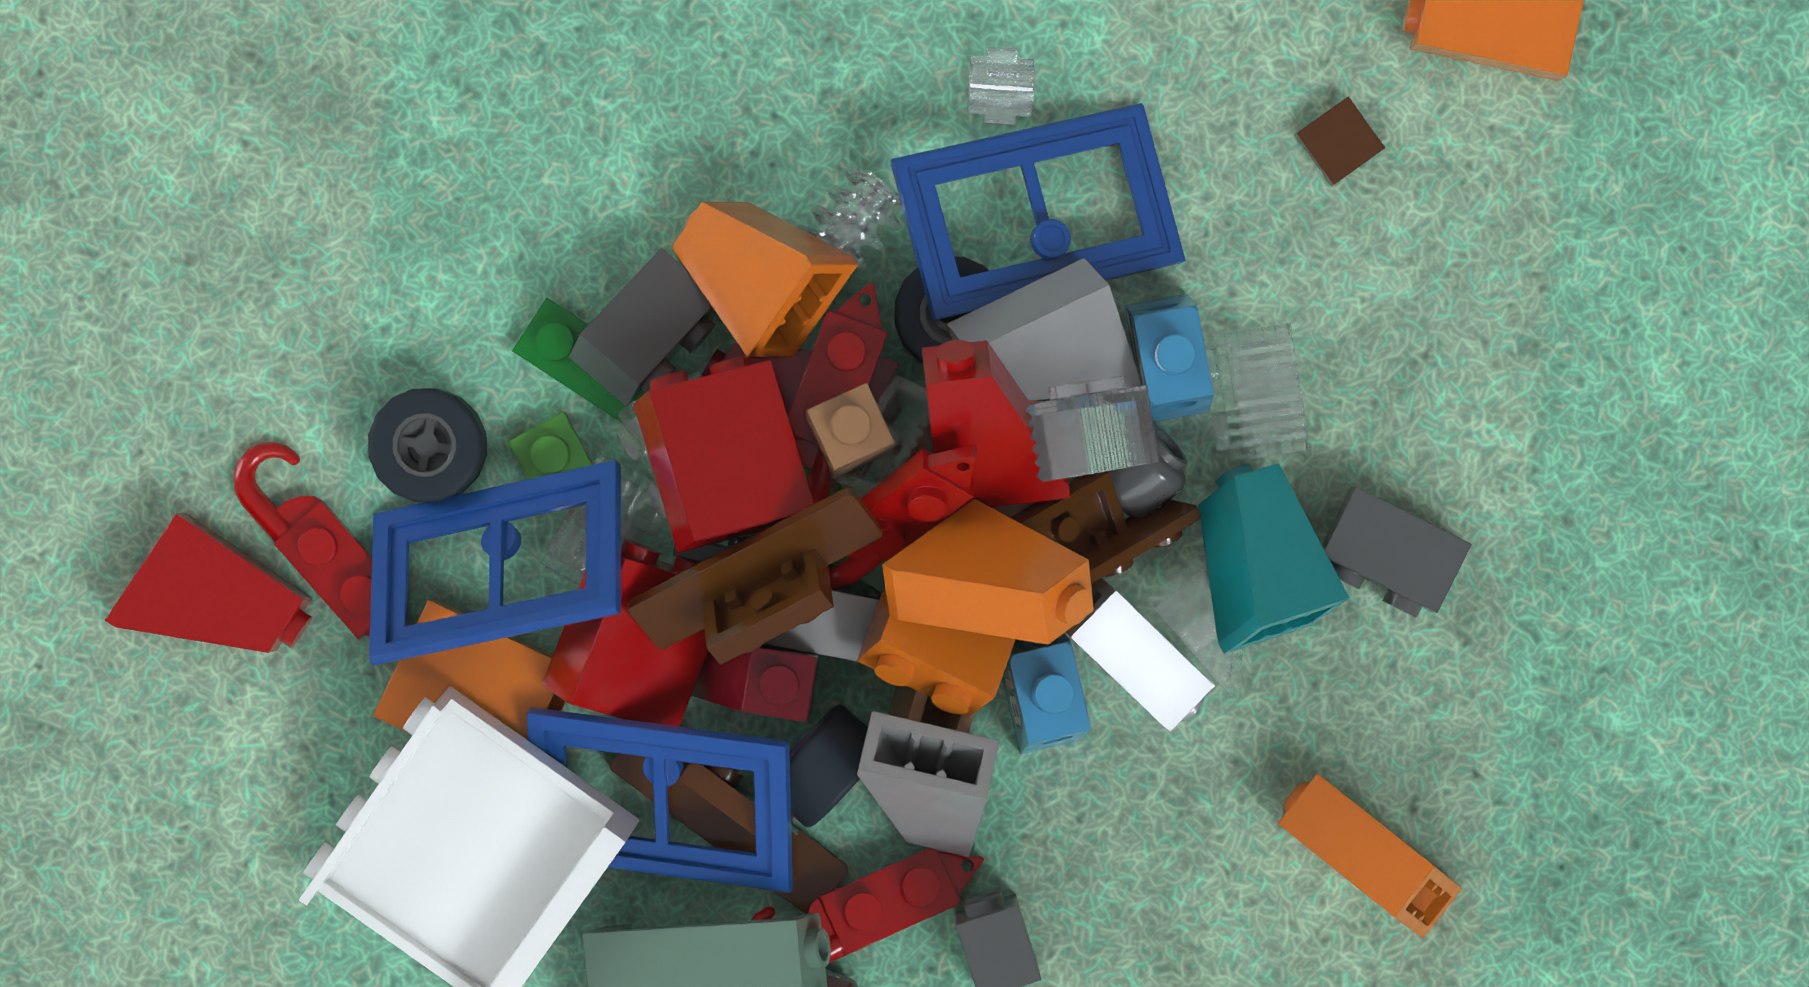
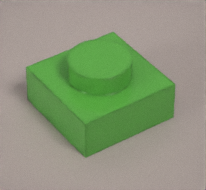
[508,412,593,479]

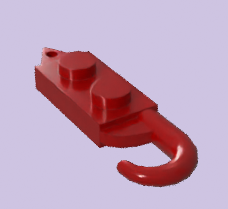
[788,282,888,504]
[233,442,372,639]
[828,444,977,590]
[751,848,984,964]

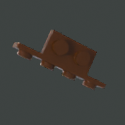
[1010,469,1201,584]
[628,487,882,665]
[610,753,848,914]

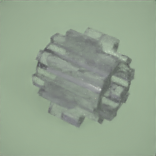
[967,47,1035,125]

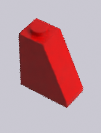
[922,340,1070,512]
[105,513,312,653]

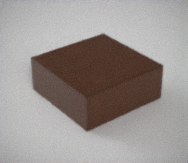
[1295,96,1385,186]

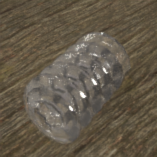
[797,165,902,309]

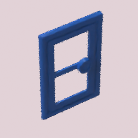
[891,103,1186,322]
[369,460,621,666]
[527,707,793,893]

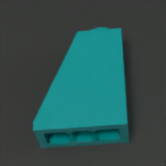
[1198,463,1350,654]

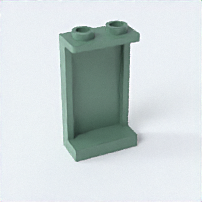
[582,913,831,987]

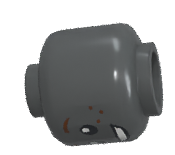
[1092,426,1187,519]

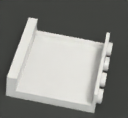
[299,686,640,987]

